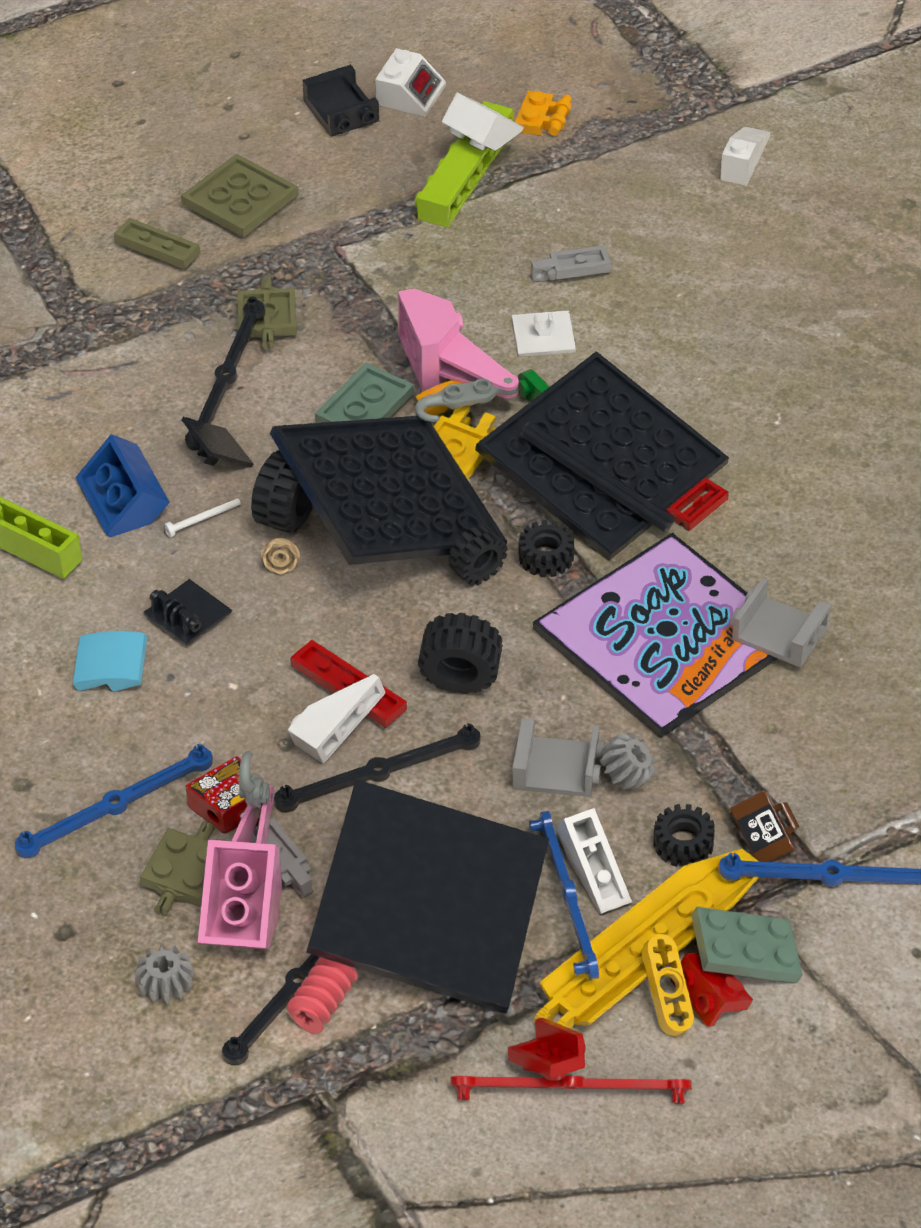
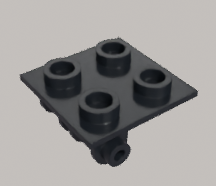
[143,579,232,646]

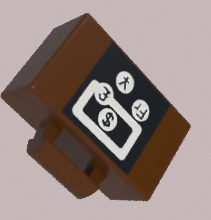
[730,790,800,862]

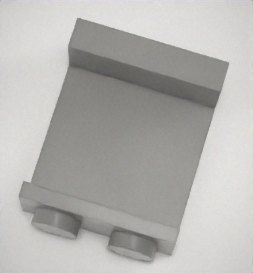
[730,578,831,668]
[513,718,605,797]

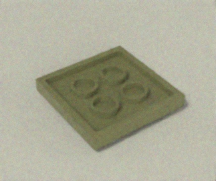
[181,154,299,237]

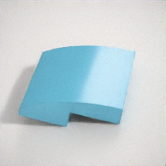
[73,631,147,692]

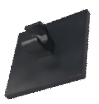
[181,416,253,467]

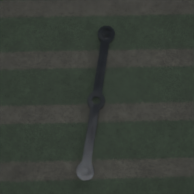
[185,296,266,450]
[274,723,481,812]
[222,954,319,1065]

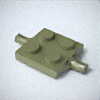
[238,275,297,350]
[140,821,215,916]

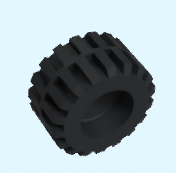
[251,450,313,534]
[418,613,503,694]

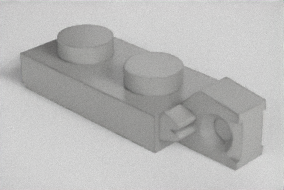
[531,245,612,281]
[251,818,314,898]

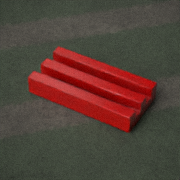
[666,477,729,531]

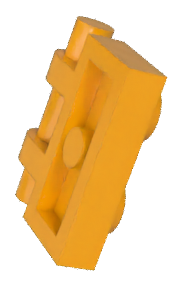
[515,90,572,136]

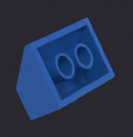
[76,434,170,537]

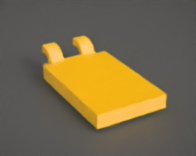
[433,405,496,480]

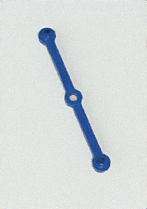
[15,744,213,858]
[529,811,599,980]
[718,853,921,886]

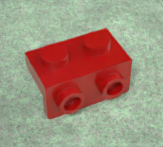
[670,953,753,1026]
[508,1018,586,1080]

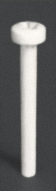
[164,498,241,537]

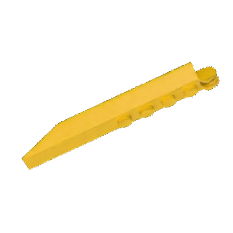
[534,848,759,1029]

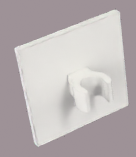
[512,310,576,357]

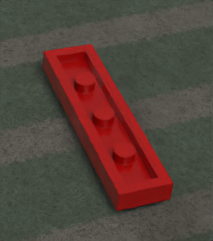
[290,640,407,728]

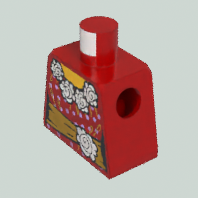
[185,756,261,833]

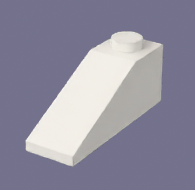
[720,126,770,186]
[287,674,386,764]
[555,808,632,915]

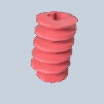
[287,957,358,1034]

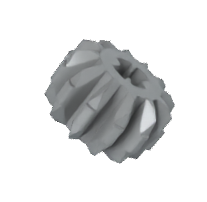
[600,732,656,790]
[135,944,194,1005]

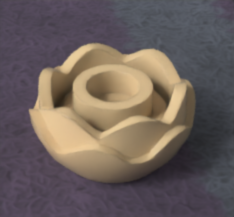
[261,538,300,574]

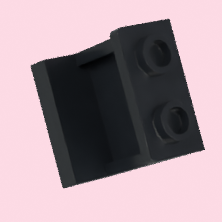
[302,64,380,137]

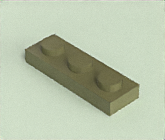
[114,218,200,269]

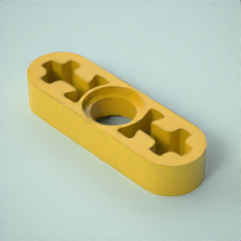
[642,934,694,1036]

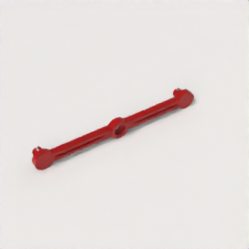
[450,1076,692,1104]

